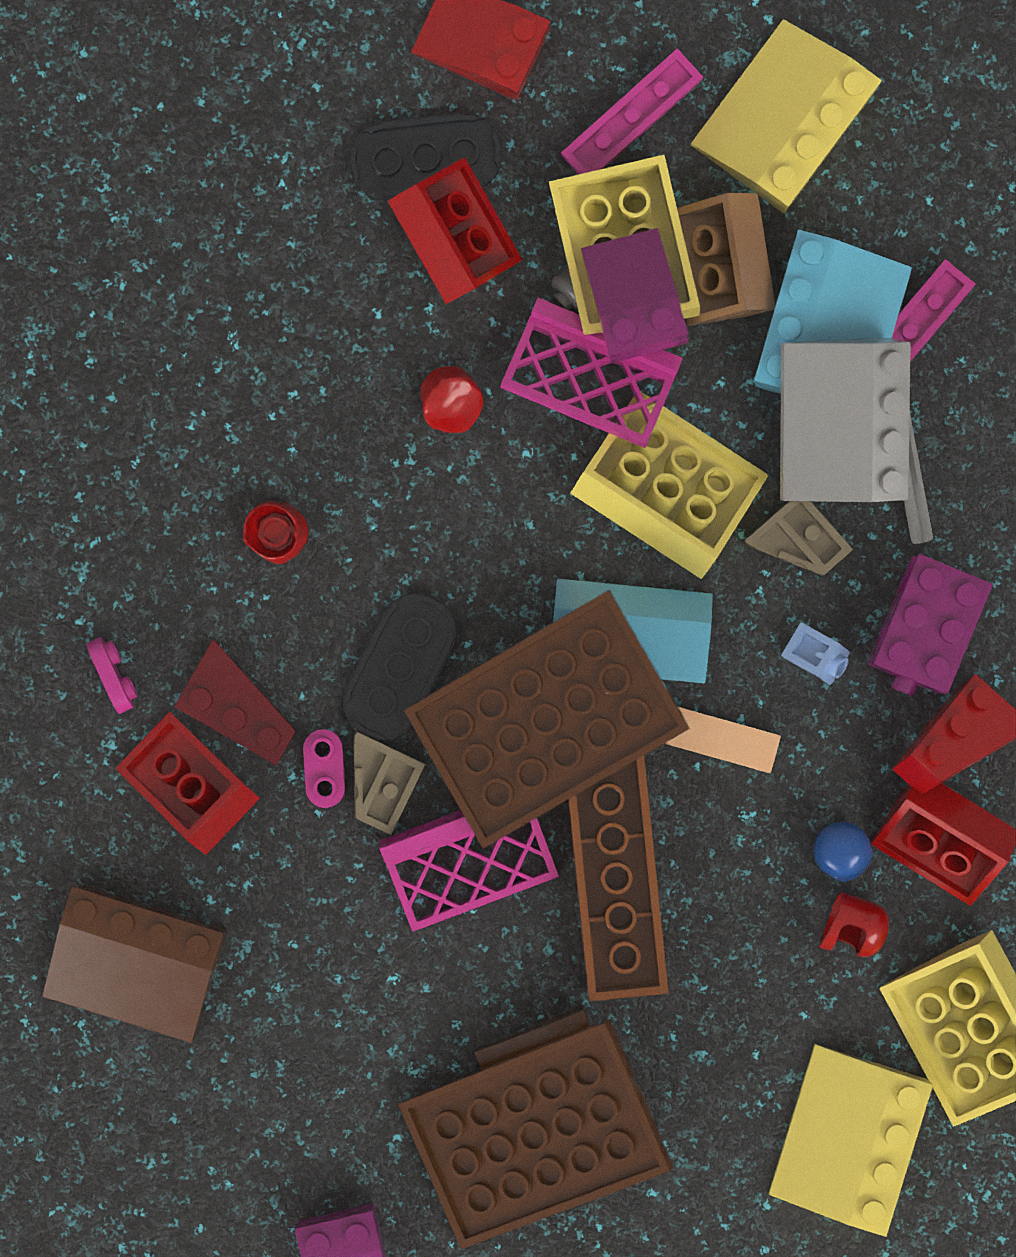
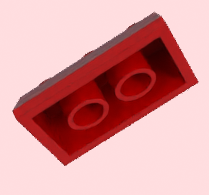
[388,157,522,304]
[871,784,1016,906]

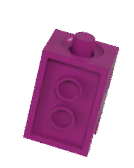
[867,554,993,696]

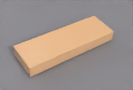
[665,707,781,773]

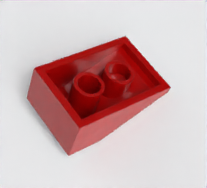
[411,0,550,101]
[115,712,260,855]

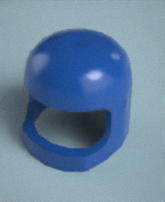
[812,821,873,882]

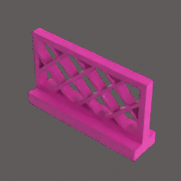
[500,298,683,448]
[379,810,559,932]

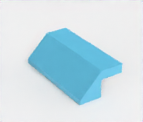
[553,579,713,683]

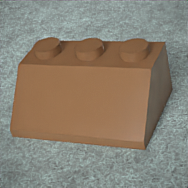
[677,193,776,325]

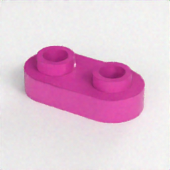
[86,637,138,714]
[303,729,346,808]

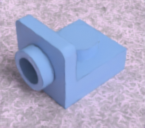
[781,622,850,685]

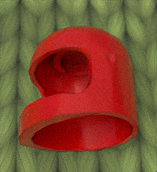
[818,891,889,957]

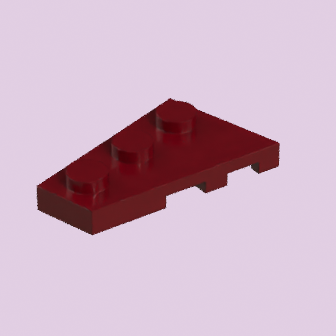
[174,639,296,765]

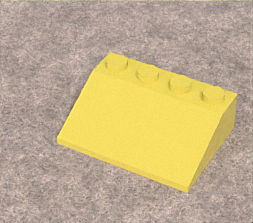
[690,19,882,214]
[549,155,700,335]
[570,391,769,579]
[879,930,1016,1127]
[768,1044,933,1237]

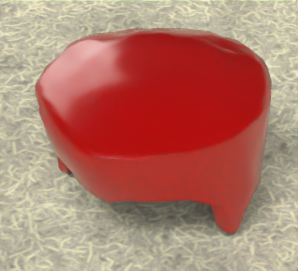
[420,366,483,433]
[243,500,309,564]

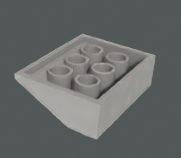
[780,338,910,502]

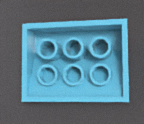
[754,229,912,394]

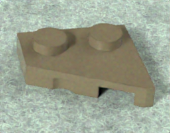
[744,501,853,576]
[354,731,425,835]

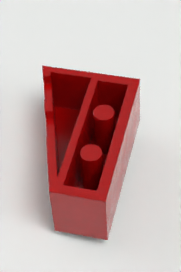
[892,674,1016,795]

